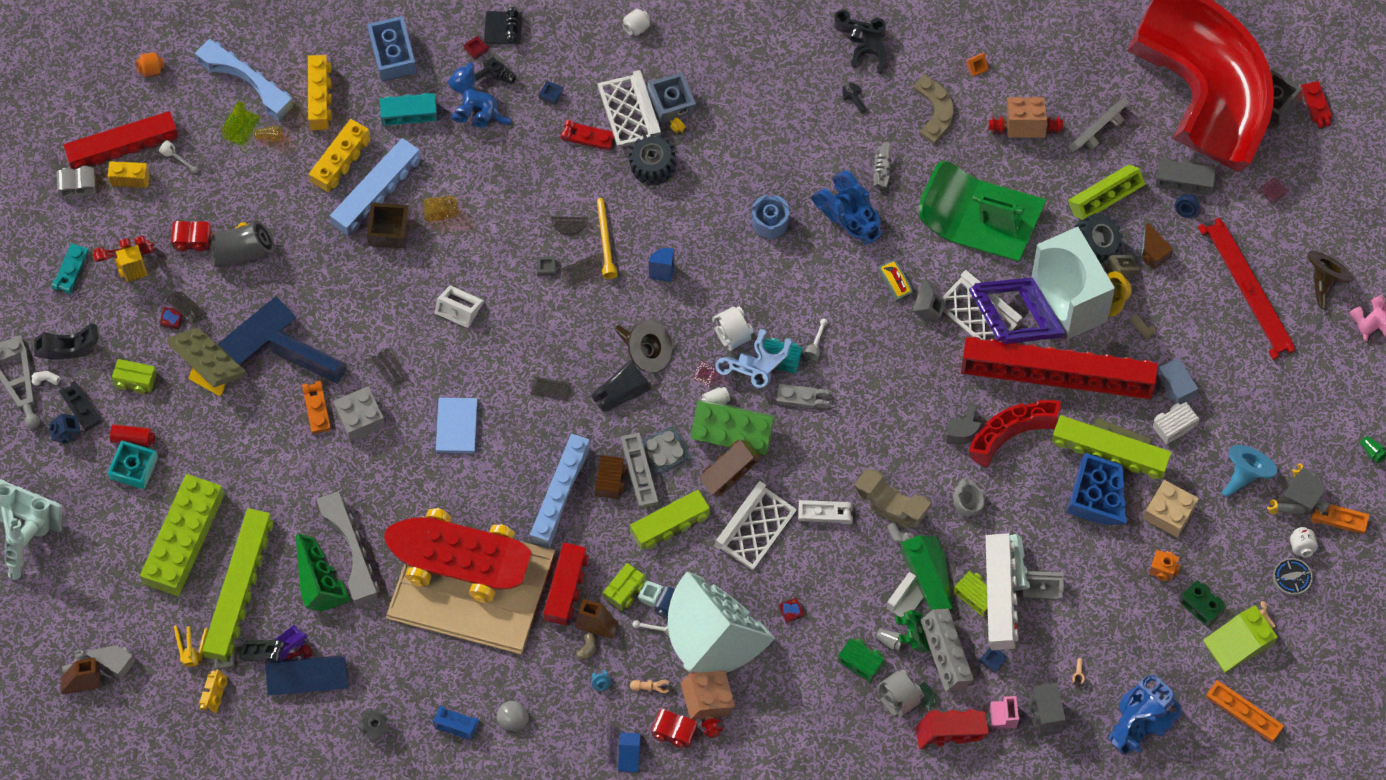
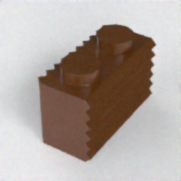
[595,455,627,499]

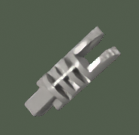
[873,142,892,189]

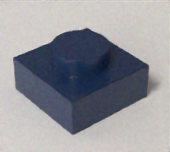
[539,81,563,105]
[979,648,1008,673]

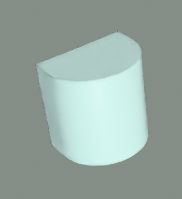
[638,580,663,607]

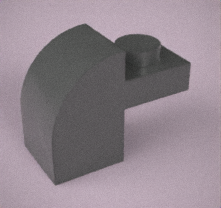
[946,403,980,445]

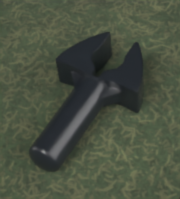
[842,82,867,114]

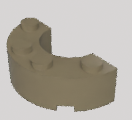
[854,468,932,528]

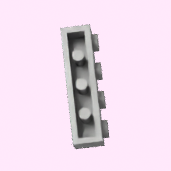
[920,609,974,692]

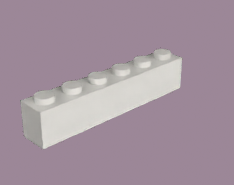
[986,533,1018,650]

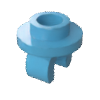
[591,670,612,691]

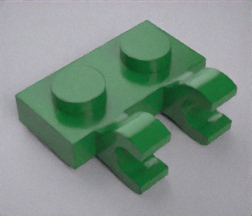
[895,610,929,652]

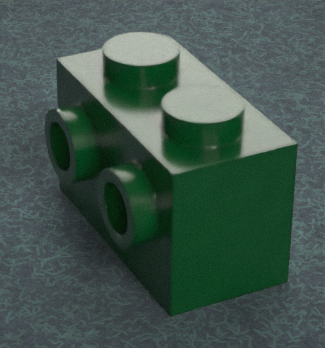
[1179,580,1226,628]

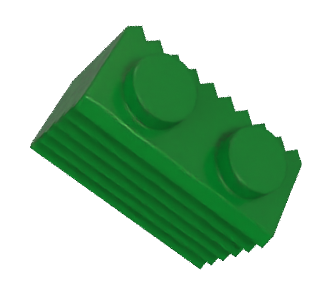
[837,638,884,683]

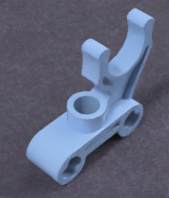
[715,329,793,388]

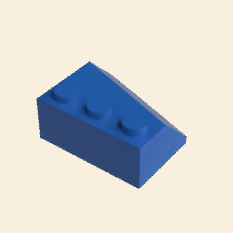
[1066,453,1127,525]

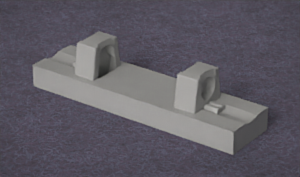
[1068,97,1129,152]
[620,433,658,509]

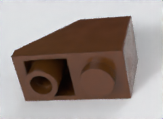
[575,599,618,639]
[61,657,101,695]

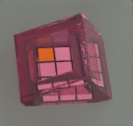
[692,360,718,387]

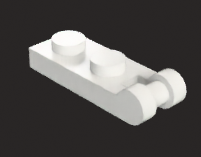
[798,500,853,524]

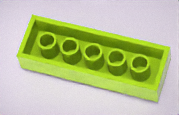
[140,474,225,596]

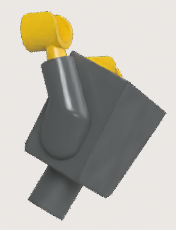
[1267,463,1330,515]

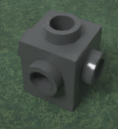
[357,708,390,740]

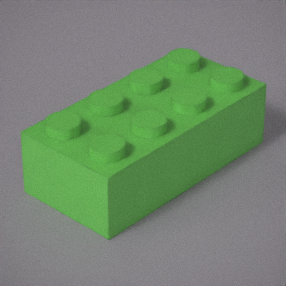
[690,399,776,455]

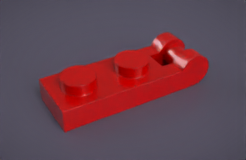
[560,120,614,151]

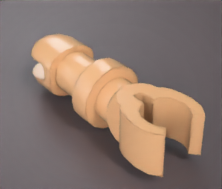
[630,680,669,693]

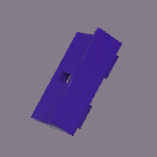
[274,625,308,661]

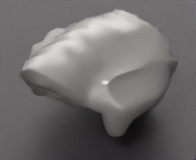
[953,478,985,519]

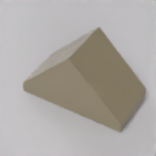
[1106,255,1141,278]

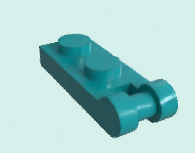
[52,243,89,294]

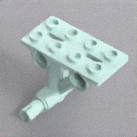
[0,479,62,580]

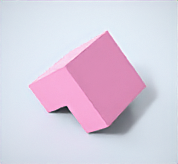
[990,696,1019,729]

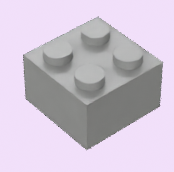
[333,386,385,442]

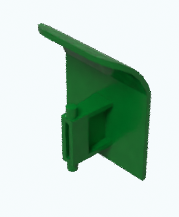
[918,160,1047,262]

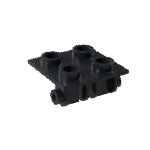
[484,6,522,44]

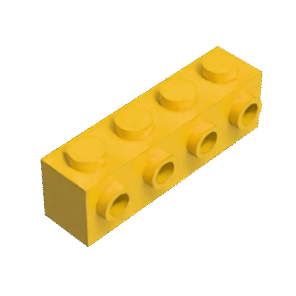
[308,55,332,130]
[308,119,371,193]

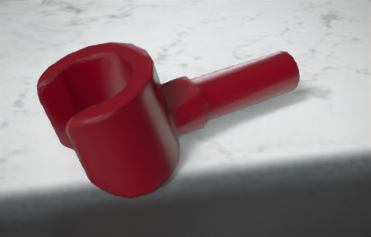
[285,644,314,660]

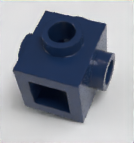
[48,414,81,444]

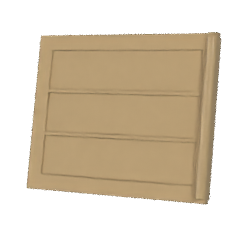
[386,516,556,655]

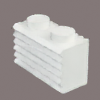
[1153,402,1199,445]

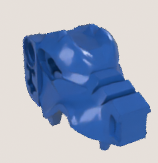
[811,170,882,245]
[1108,675,1182,755]

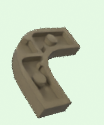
[912,74,953,145]

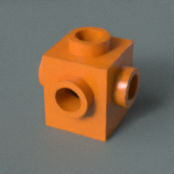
[1149,550,1181,581]

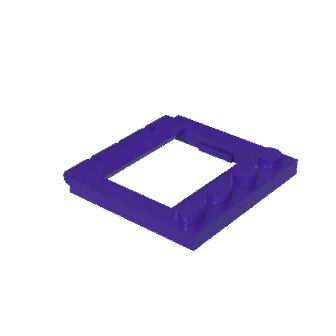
[969,277,1065,344]

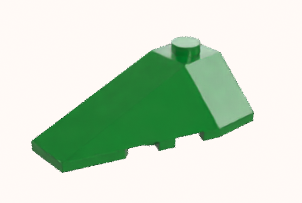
[296,534,350,612]
[901,535,952,611]

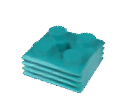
[107,441,158,489]

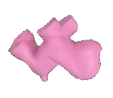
[1350,295,1386,341]

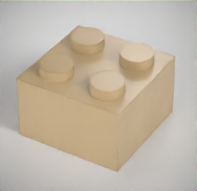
[1144,480,1199,538]

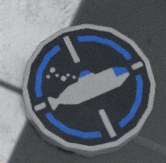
[1272,558,1313,597]

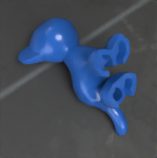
[448,62,512,128]

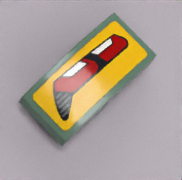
[877,259,913,301]

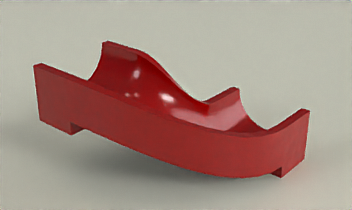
[1127,0,1274,172]

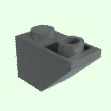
[912,279,946,321]

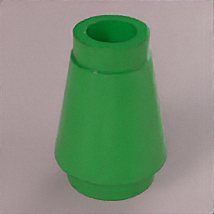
[1360,436,1386,464]

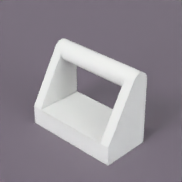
[434,285,484,328]

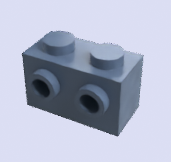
[1156,358,1198,404]

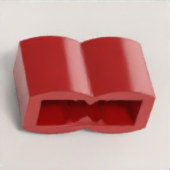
[171,221,212,251]
[651,709,698,749]

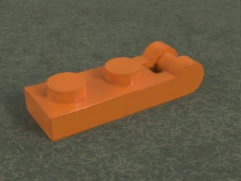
[302,381,331,434]
[1311,504,1369,535]

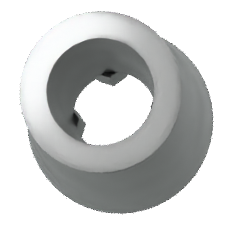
[876,628,906,652]

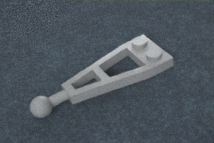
[0,335,40,429]

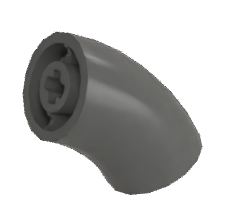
[210,221,274,266]

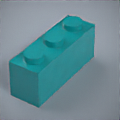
[379,93,437,126]

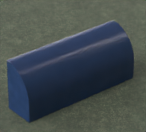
[218,296,296,365]
[269,331,347,384]
[265,655,348,695]

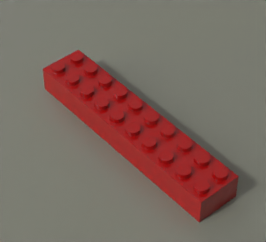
[961,337,1158,400]

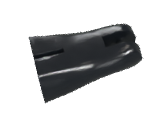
[591,360,651,412]

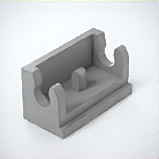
[1023,571,1064,600]

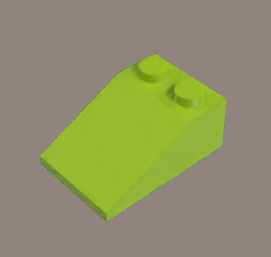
[1203,605,1277,673]

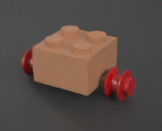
[988,97,1063,138]
[680,669,735,738]

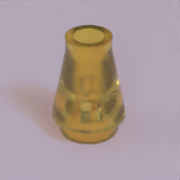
[254,124,283,143]

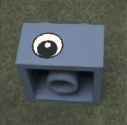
[647,72,696,124]

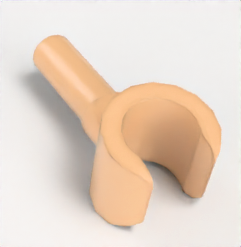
[1256,601,1275,628]
[1072,658,1084,685]

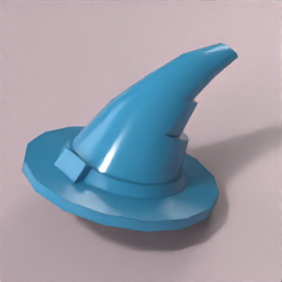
[1221,445,1277,497]

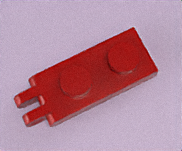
[1301,81,1332,128]

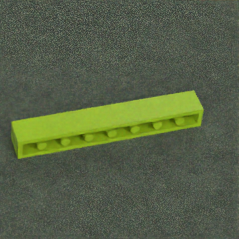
[202,508,274,662]

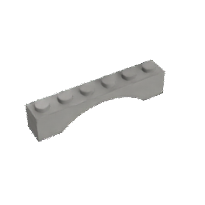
[316,491,380,607]

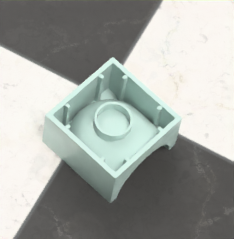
[1031,227,1115,340]

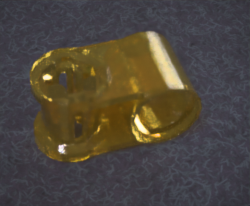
[422,195,459,222]

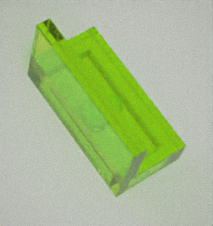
[221,100,260,146]

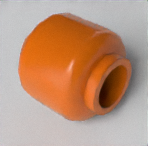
[136,52,164,78]

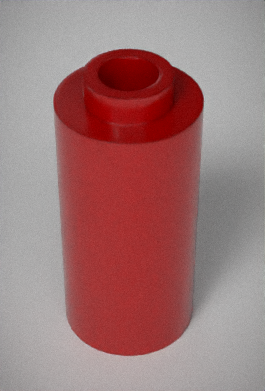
[110,424,155,447]

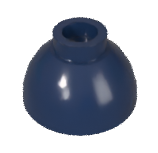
[1174,194,1200,219]

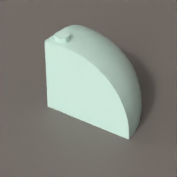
[668,571,775,673]

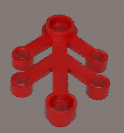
[92,236,155,262]

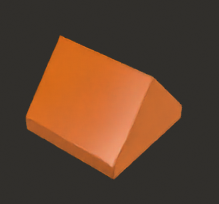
[965,53,989,77]

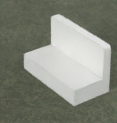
[887,572,924,617]

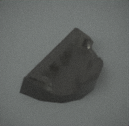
[551,216,588,236]

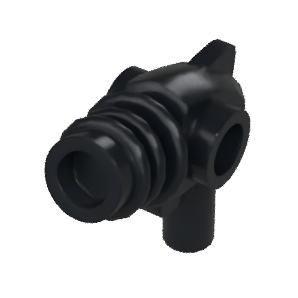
[474,57,517,85]

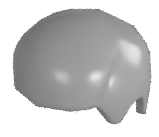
[496,701,529,732]

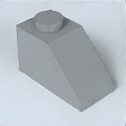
[86,645,135,680]

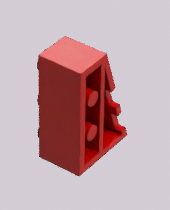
[915,709,989,750]

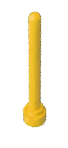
[597,198,618,279]

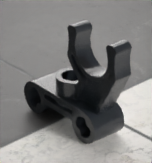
[834,9,887,74]

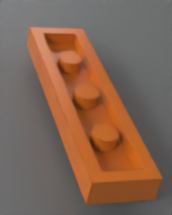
[1205,680,1284,743]

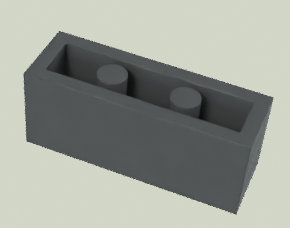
[1155,159,1216,196]

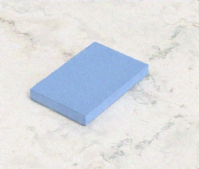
[436,398,477,454]

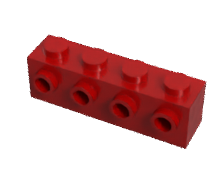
[543,542,589,626]

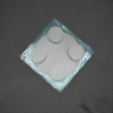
[642,426,691,476]

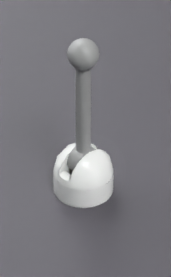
[159,140,198,174]

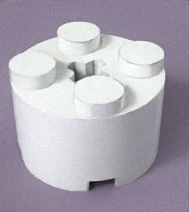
[712,306,754,351]

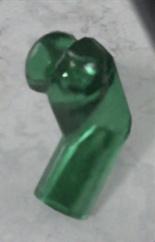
[919,681,937,710]

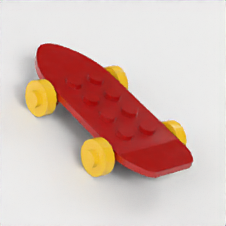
[384,508,531,603]

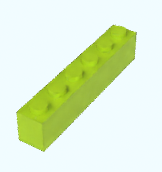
[1051,415,1171,480]

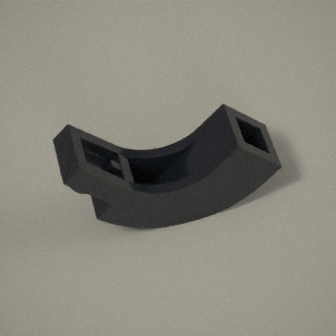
[34,323,99,360]

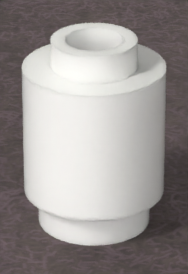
[701,387,730,405]

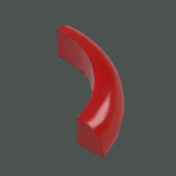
[969,400,1061,467]

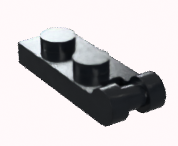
[58,381,102,432]
[239,640,286,663]

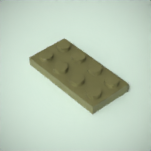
[167,327,245,387]

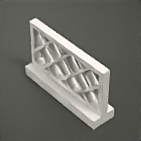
[598,70,661,148]
[943,270,1023,342]
[713,481,797,571]

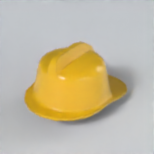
[1107,271,1132,317]

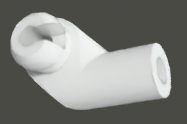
[31,371,61,386]

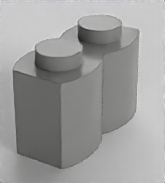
[56,166,97,198]

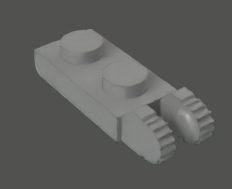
[776,384,832,409]

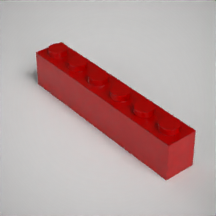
[63,111,179,170]

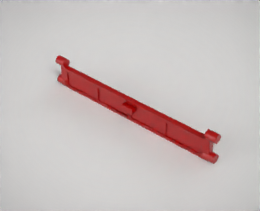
[1197,217,1296,360]

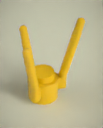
[174,625,208,667]

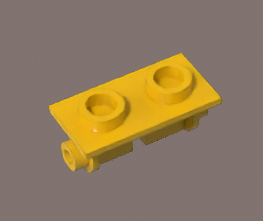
[199,669,228,713]

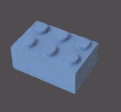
[367,16,417,81]

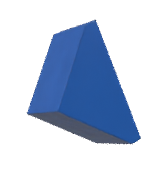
[618,732,641,772]

